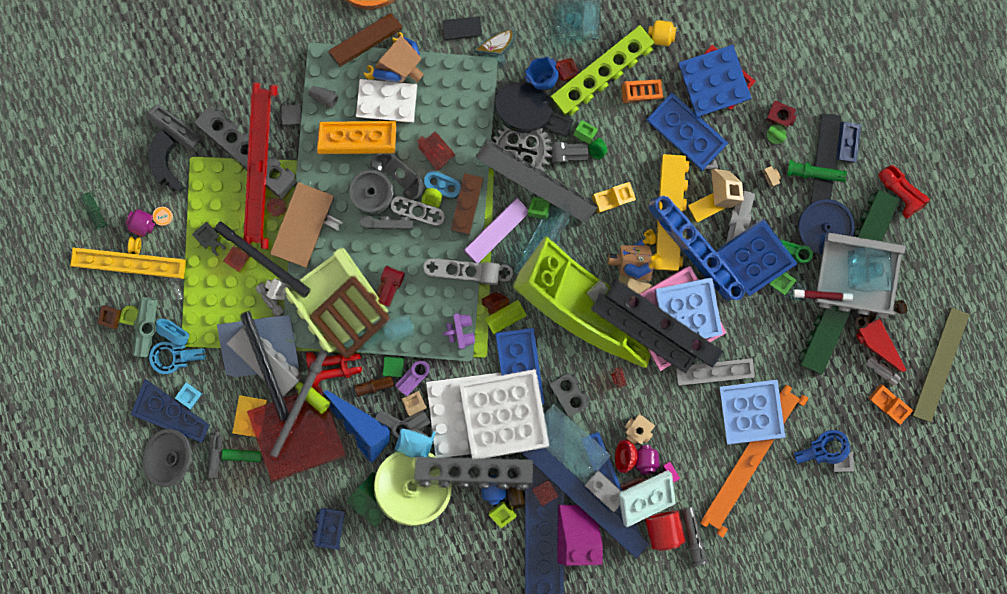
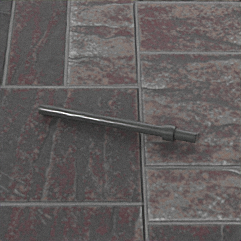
[270,349,328,458]

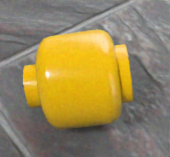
[648,20,676,46]

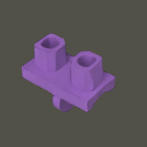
[442,313,475,349]

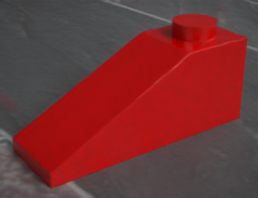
[856,319,906,372]

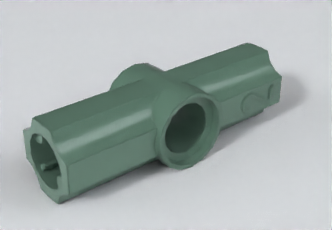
[132,297,158,357]

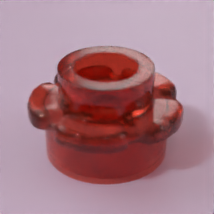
[267,198,286,217]

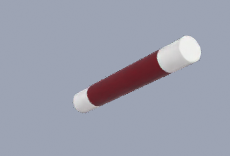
[794,289,853,301]

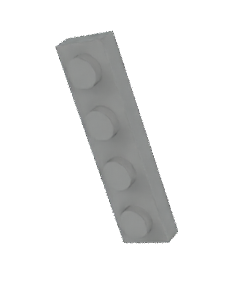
[676,358,755,386]

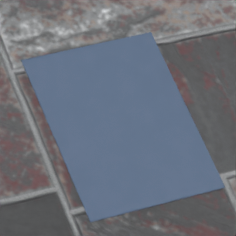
[217,315,299,377]

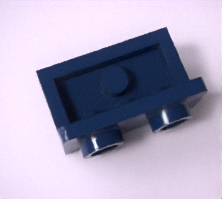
[312,507,345,550]

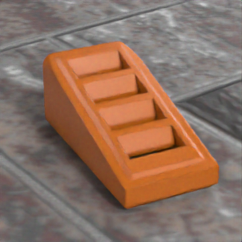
[621,79,663,103]

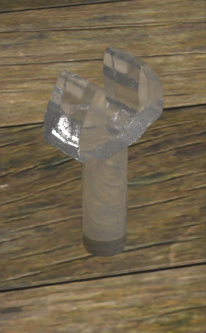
[162,277,184,302]

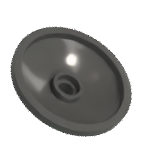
[143,429,191,487]

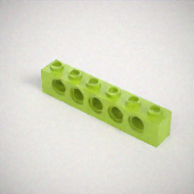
[551,25,655,116]

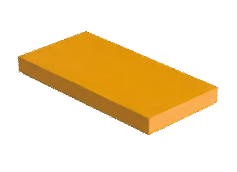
[317,121,396,154]

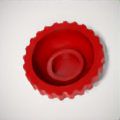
[614,440,638,473]

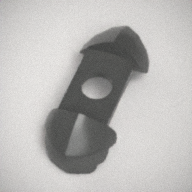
[370,153,424,200]

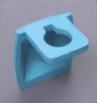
[395,429,436,458]

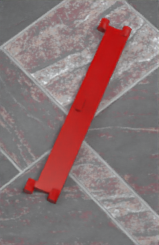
[243,82,278,249]

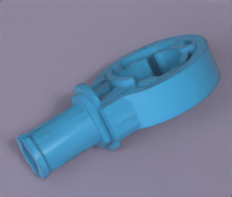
[149,341,205,374]

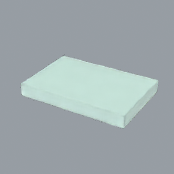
[619,471,676,527]

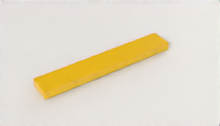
[70,248,186,279]

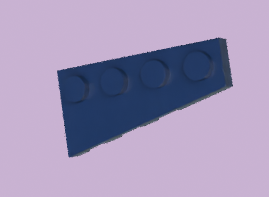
[130,379,210,443]

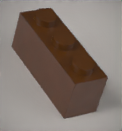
[451,173,483,236]

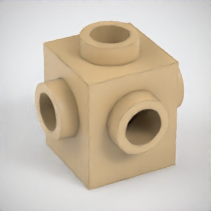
[625,414,655,445]

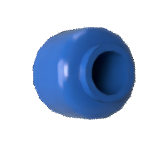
[481,475,506,505]

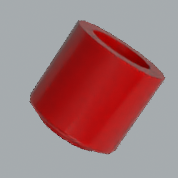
[645,510,686,551]

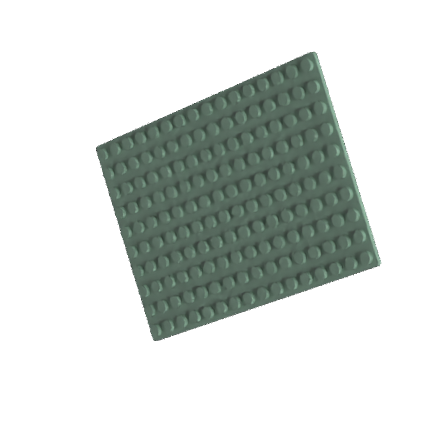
[284,43,498,361]

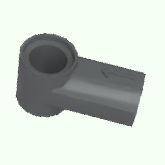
[550,142,588,163]

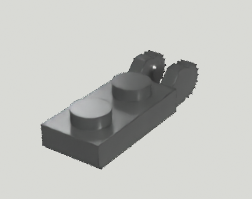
[359,216,414,230]

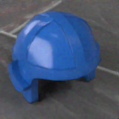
[524,57,559,90]

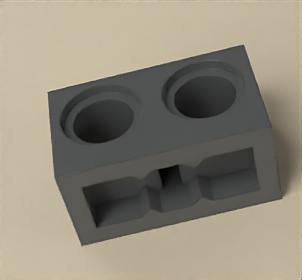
[549,373,590,417]

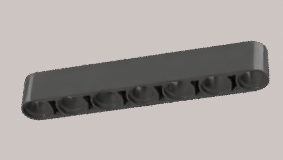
[476,139,598,223]

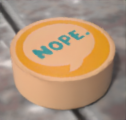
[153,207,173,226]

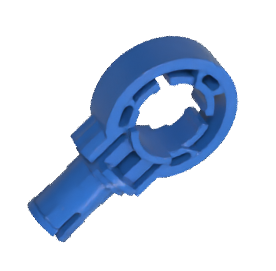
[794,430,850,464]

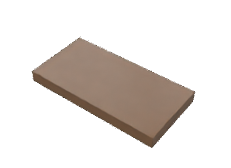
[270,182,334,268]

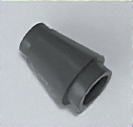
[309,85,339,109]

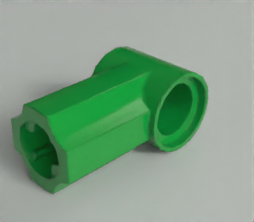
[780,240,813,265]

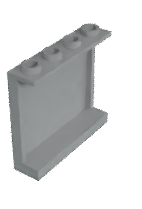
[814,233,906,319]

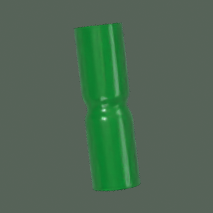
[222,449,262,463]

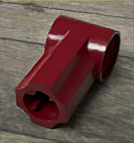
[377,266,405,307]

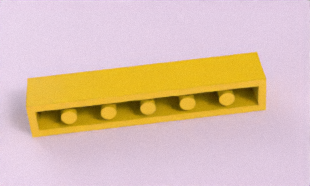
[654,154,689,272]

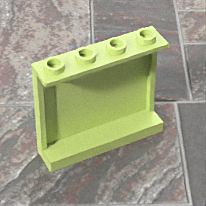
[284,248,388,353]

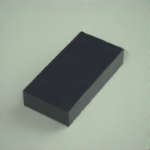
[442,16,482,40]

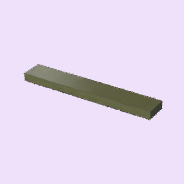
[912,308,970,422]

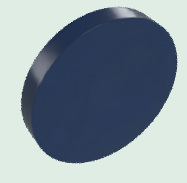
[798,199,855,255]

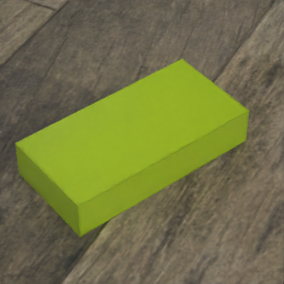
[485,300,527,334]

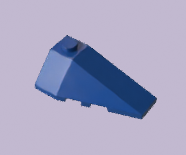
[324,390,390,463]

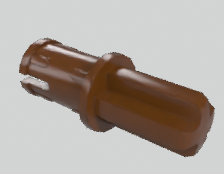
[355,376,394,397]

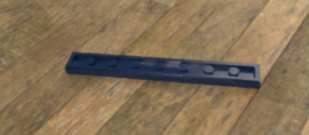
[521,448,649,559]

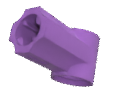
[395,360,430,396]

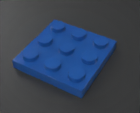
[678,45,752,118]
[716,218,797,296]

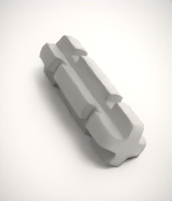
[255,283,284,317]
[866,356,901,386]

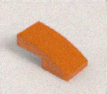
[868,384,913,425]

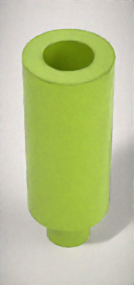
[295,382,330,414]

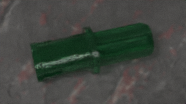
[81,192,107,230]

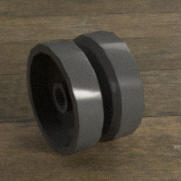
[349,169,394,215]

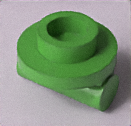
[767,125,787,144]

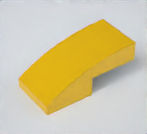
[591,182,636,214]
[688,193,726,223]

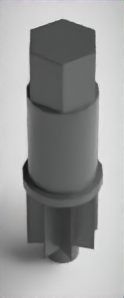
[207,431,222,478]

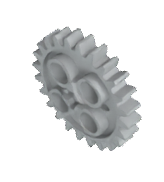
[493,125,552,179]

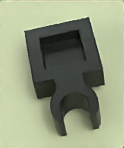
[192,221,226,256]

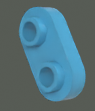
[424,171,461,199]
[155,319,189,346]

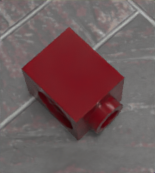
[765,101,797,129]

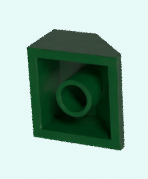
[346,472,386,527]

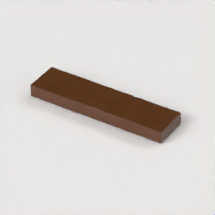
[329,13,402,67]

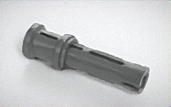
[682,506,709,567]

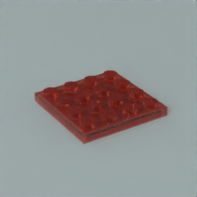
[247,386,346,483]

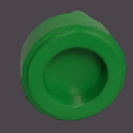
[588,138,607,159]

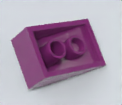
[557,505,603,565]

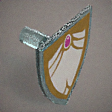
[473,27,516,66]

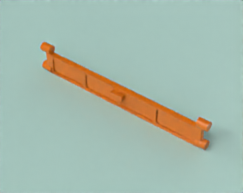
[700,384,809,537]

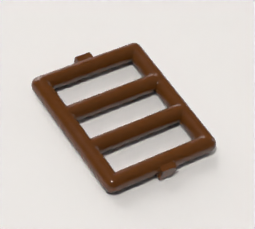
[310,276,390,359]

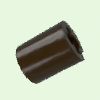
[506,487,525,510]

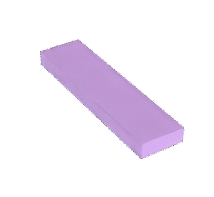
[463,198,528,263]

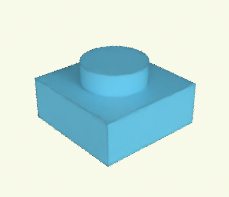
[175,383,203,409]

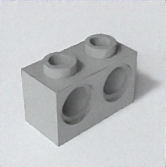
[585,470,622,512]

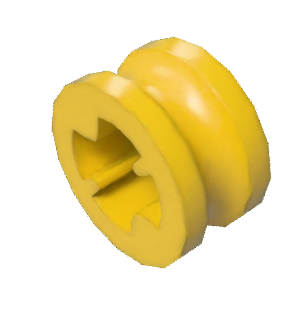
[128,237,141,255]

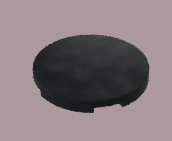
[494,82,552,133]

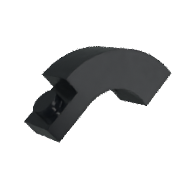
[148,129,186,193]

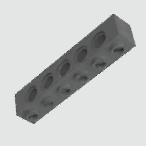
[194,106,297,200]
[415,457,533,490]

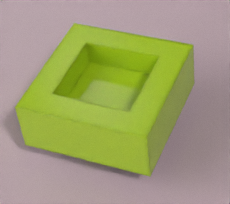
[489,501,516,529]

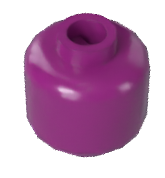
[125,209,155,237]
[635,445,660,475]

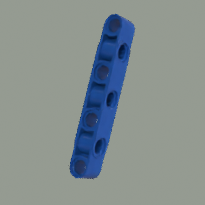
[648,196,745,300]

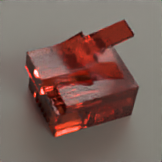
[417,131,455,171]

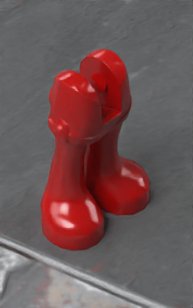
[878,165,930,219]
[306,352,362,388]

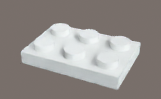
[356,79,417,123]

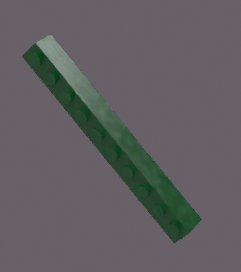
[798,190,900,375]

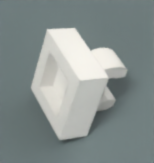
[265,279,290,300]

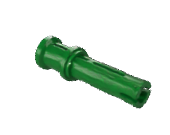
[787,160,847,183]

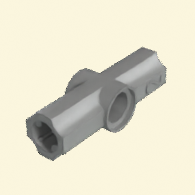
[725,191,755,244]

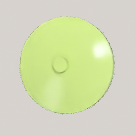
[374,451,452,526]

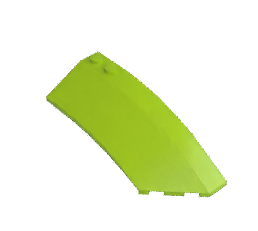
[513,237,651,368]

